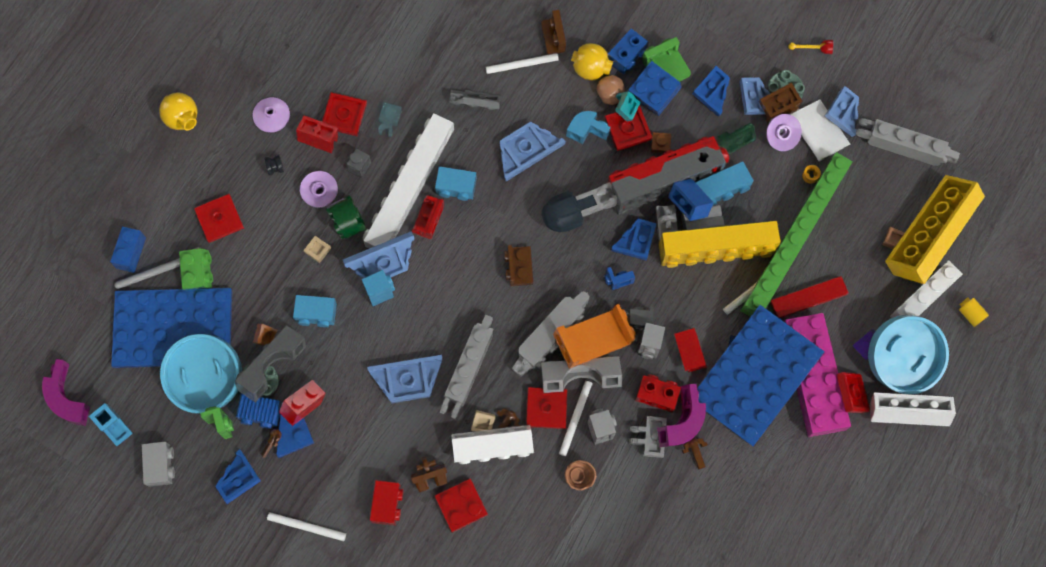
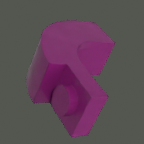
[42,359,90,426]
[657,384,706,448]

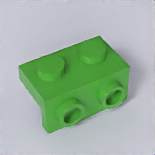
[179,248,213,290]
[200,406,234,439]

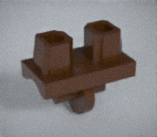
[411,456,447,492]

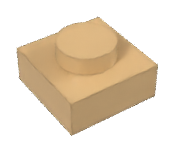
[304,236,331,263]
[471,410,495,431]

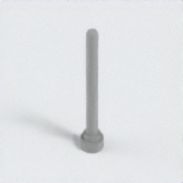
[114,247,200,289]

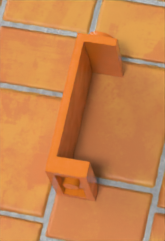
[553,304,636,369]

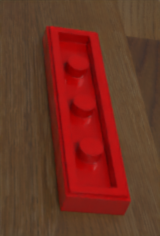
[770,276,849,319]

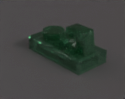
[717,123,756,154]

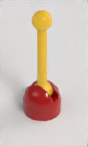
[788,40,833,54]

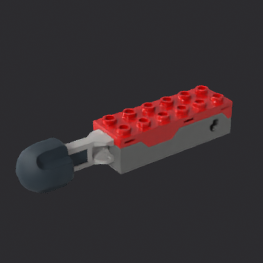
[542,136,729,233]

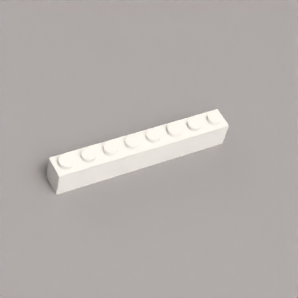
[363,113,454,249]

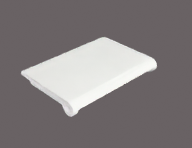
[790,100,850,162]

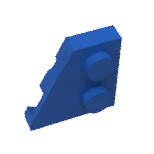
[692,66,730,117]
[277,415,314,458]
[215,449,261,504]

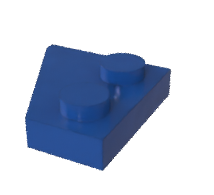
[611,219,657,261]

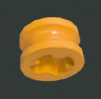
[802,165,821,184]

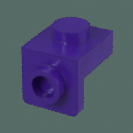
[853,329,876,360]

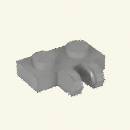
[629,416,667,458]

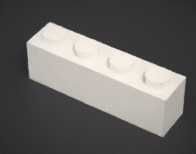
[890,261,962,318]
[869,393,956,426]
[452,425,534,464]

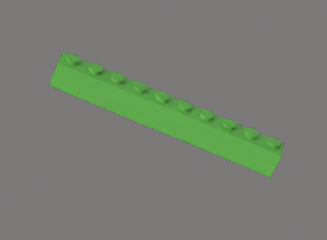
[740,152,852,317]

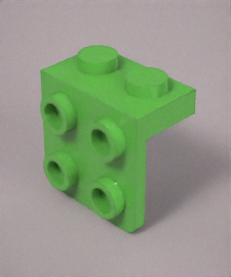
[642,37,691,82]

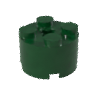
[326,195,367,239]

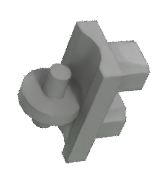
[656,205,678,240]

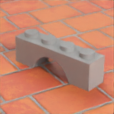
[541,356,622,393]

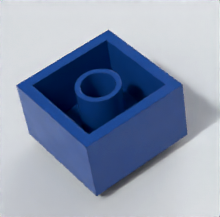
[629,61,682,116]

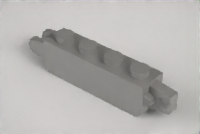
[856,118,960,166]
[512,291,590,377]
[440,315,494,418]

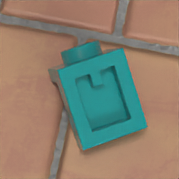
[615,92,641,121]

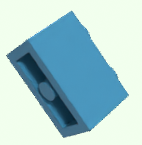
[435,167,477,201]
[362,270,395,306]
[293,295,337,327]

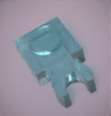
[378,103,402,137]

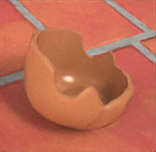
[597,75,625,105]
[564,460,597,490]

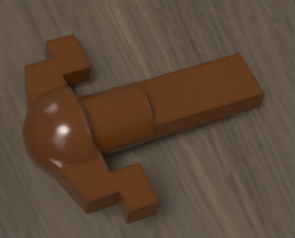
[496,409,520,429]
[261,428,282,458]
[682,438,708,470]

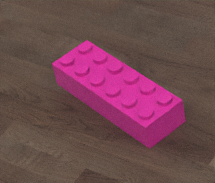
[784,313,851,437]

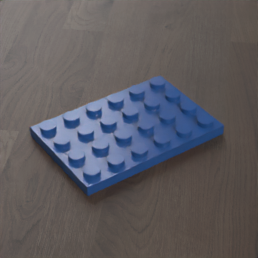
[111,288,232,368]
[697,305,825,447]

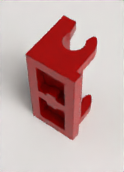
[296,115,338,153]
[412,195,444,239]
[674,328,707,372]

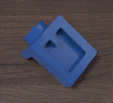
[604,267,635,290]

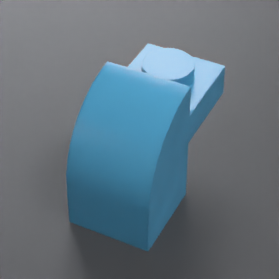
[566,111,610,144]
[89,403,133,446]

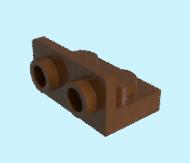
[541,10,566,55]
[758,82,803,123]
[504,245,533,286]

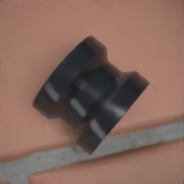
[264,154,284,176]

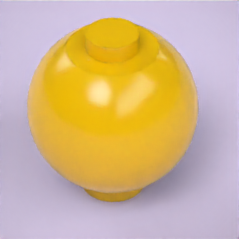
[571,43,613,80]
[159,92,197,131]

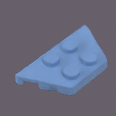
[500,122,566,182]
[343,231,414,278]
[367,355,442,403]

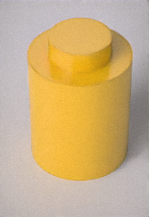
[959,297,989,327]

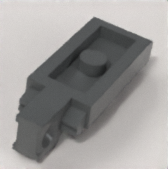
[449,90,502,110]

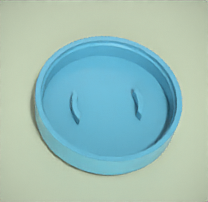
[868,315,949,394]
[160,334,242,413]

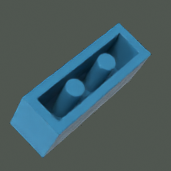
[695,162,753,206]

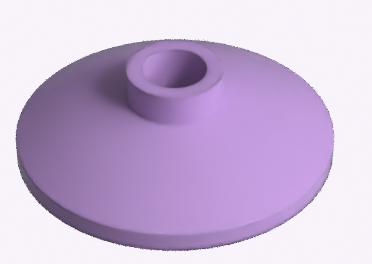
[253,97,290,133]
[766,114,802,151]
[300,171,338,207]

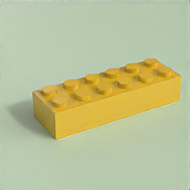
[885,175,985,284]
[658,221,781,268]

